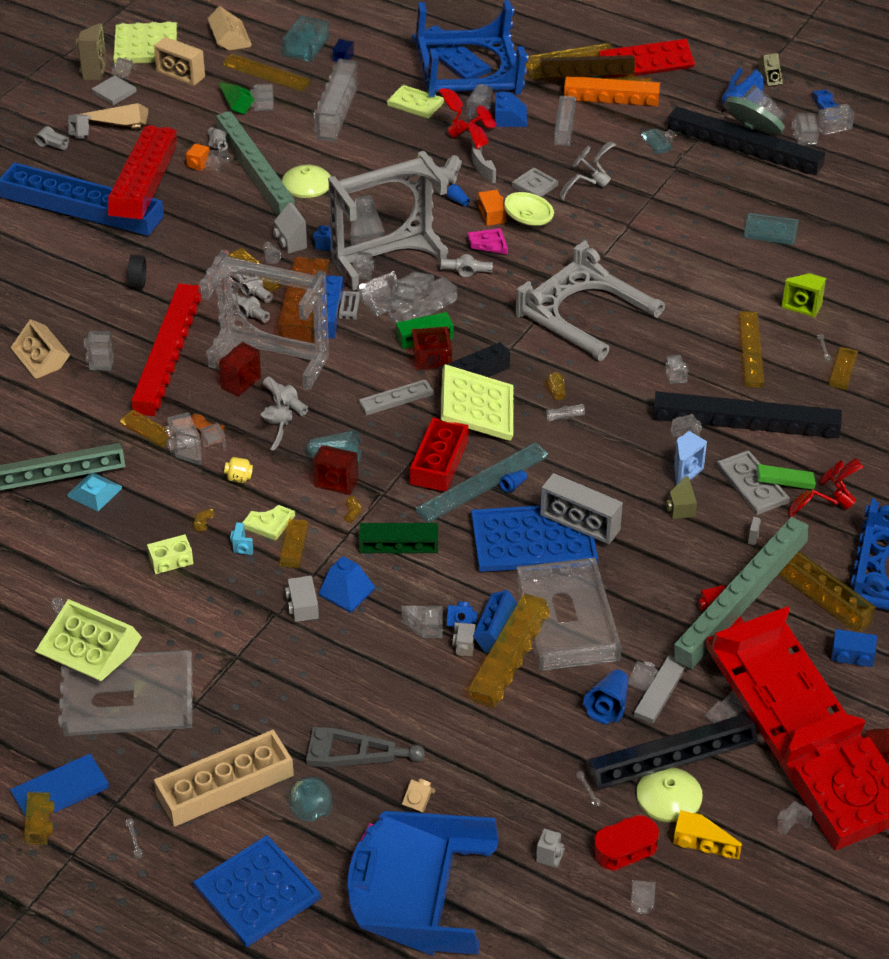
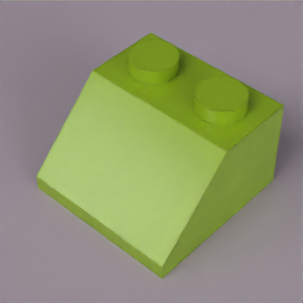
[782,273,826,317]

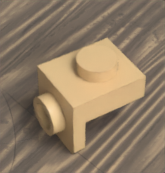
[402,778,435,813]

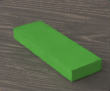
[756,464,816,490]

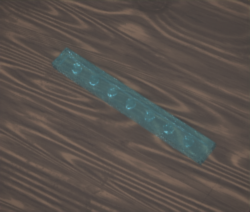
[416,442,548,523]

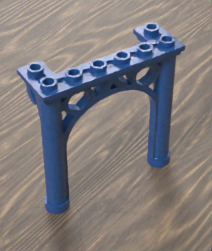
[848,498,889,611]

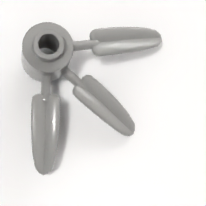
[260,379,292,451]

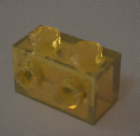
[25,792,54,845]

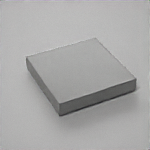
[91,75,136,105]
[512,168,558,197]

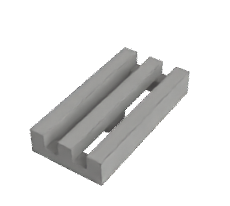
[339,291,360,320]

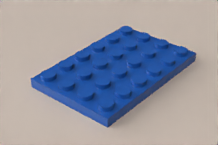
[471,505,598,572]

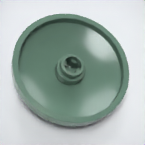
[724,96,785,136]

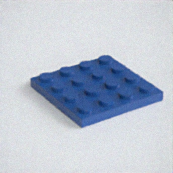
[193,835,321,948]

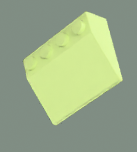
[35,599,142,681]

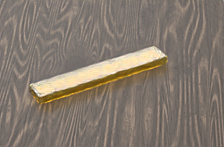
[223,54,311,92]
[739,311,764,388]

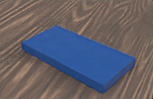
[10,754,109,824]

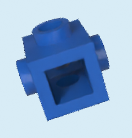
[447,601,477,626]

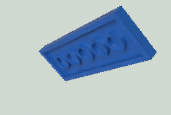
[412,25,491,79]

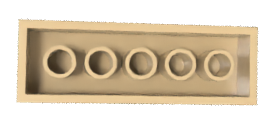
[154,729,294,827]

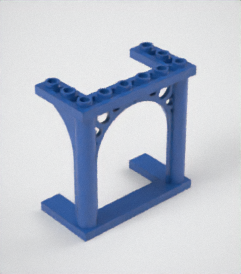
[415,0,528,97]

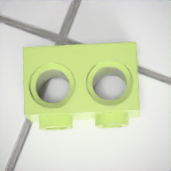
[147,535,193,574]

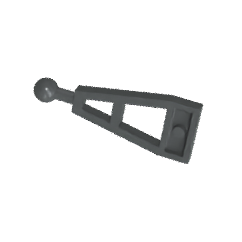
[306,727,425,767]

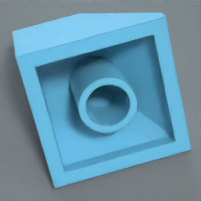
[67,473,122,511]

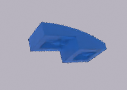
[812,89,839,113]

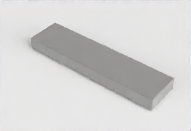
[359,379,433,416]
[634,655,687,724]

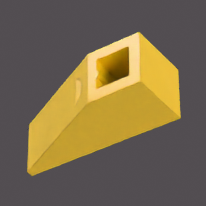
[673,810,742,859]

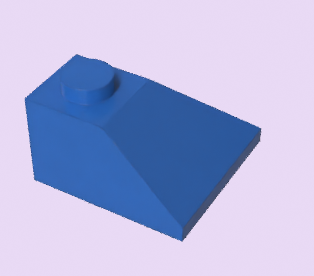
[319,556,375,613]

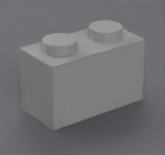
[285,576,319,622]

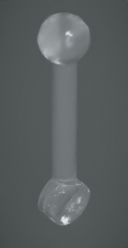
[817,333,831,362]
[576,771,601,807]
[125,818,143,858]

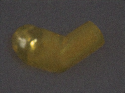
[344,496,362,523]
[194,508,214,531]

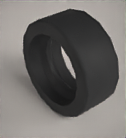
[128,255,146,288]

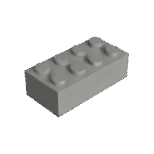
[540,473,623,544]

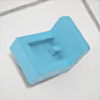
[230,523,254,555]

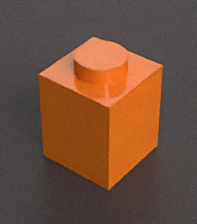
[186,143,211,171]

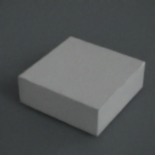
[748,517,761,545]

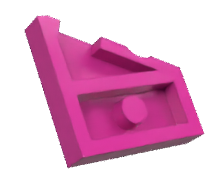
[468,228,508,254]

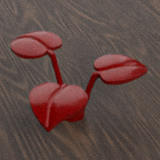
[438,88,497,150]
[788,458,864,518]

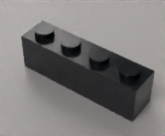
[439,342,510,387]

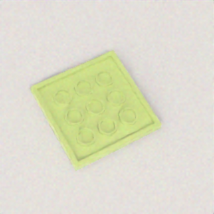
[114,22,177,64]
[441,364,513,441]

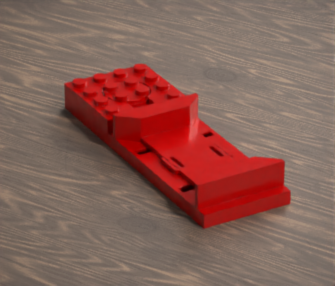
[705,606,889,851]

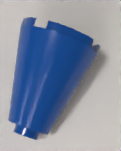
[583,669,629,724]

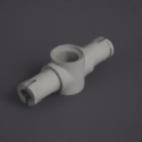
[208,127,228,151]
[440,254,493,277]
[230,267,273,303]
[227,292,270,323]
[263,377,308,416]

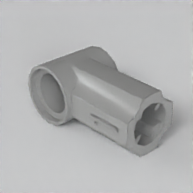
[34,126,69,150]
[440,156,462,184]

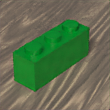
[396,312,454,349]

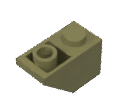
[758,53,783,86]

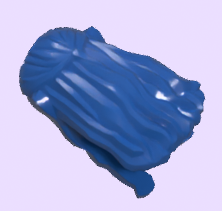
[722,68,764,108]

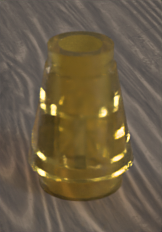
[546,372,566,400]

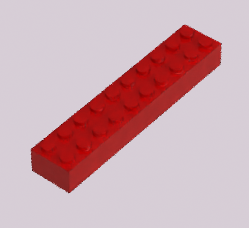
[108,125,177,219]

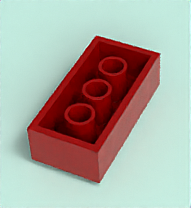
[410,417,469,492]

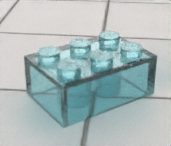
[283,15,330,61]

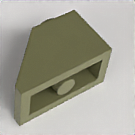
[666,476,697,519]

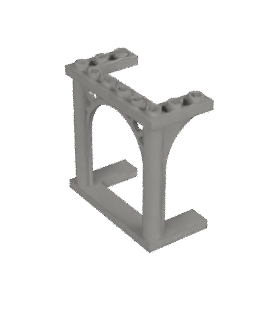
[328,151,449,290]

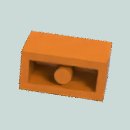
[478,190,508,226]

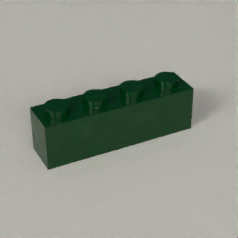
[359,523,438,554]

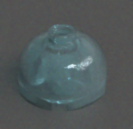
[289,776,333,821]

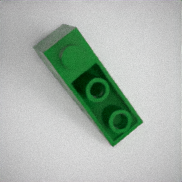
[219,82,255,115]

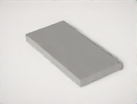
[716,450,790,515]

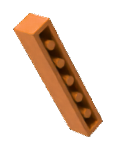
[564,76,660,107]

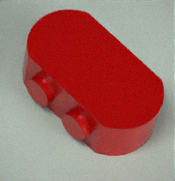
[594,815,659,871]

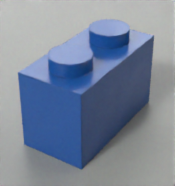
[831,629,877,667]

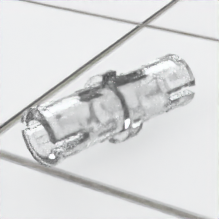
[546,404,585,422]

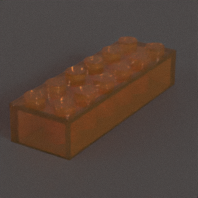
[278,257,330,343]

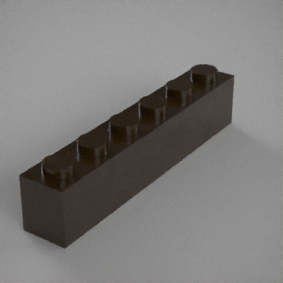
[540,55,635,77]

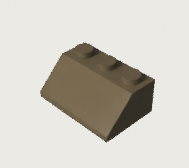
[76,23,107,81]

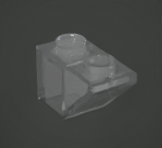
[402,606,443,638]

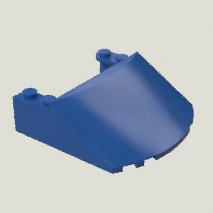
[348,811,499,956]

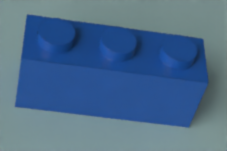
[473,590,520,653]

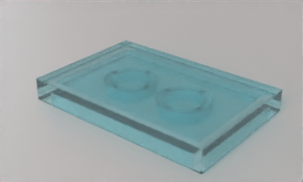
[744,213,799,245]

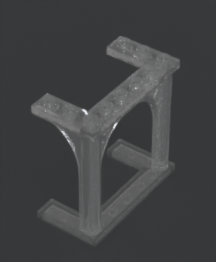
[199,250,329,390]

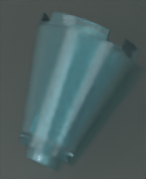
[307,430,362,468]

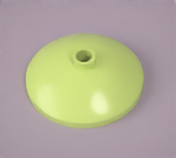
[282,165,331,198]
[504,192,554,226]
[636,768,702,823]

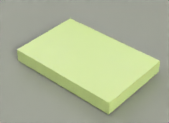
[387,85,444,119]

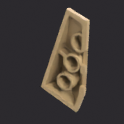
[83,103,148,129]

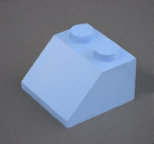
[674,431,707,485]

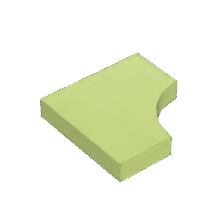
[242,505,295,541]

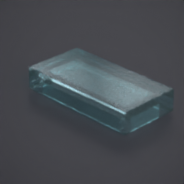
[642,129,672,154]

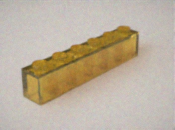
[779,551,876,633]
[468,593,550,708]

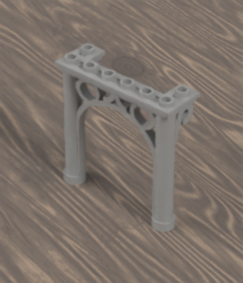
[516,240,665,361]

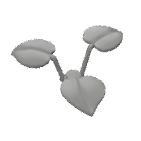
[560,141,616,201]

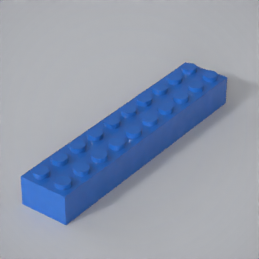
[0,162,164,236]

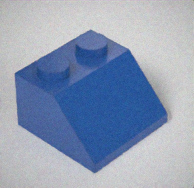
[495,92,527,127]

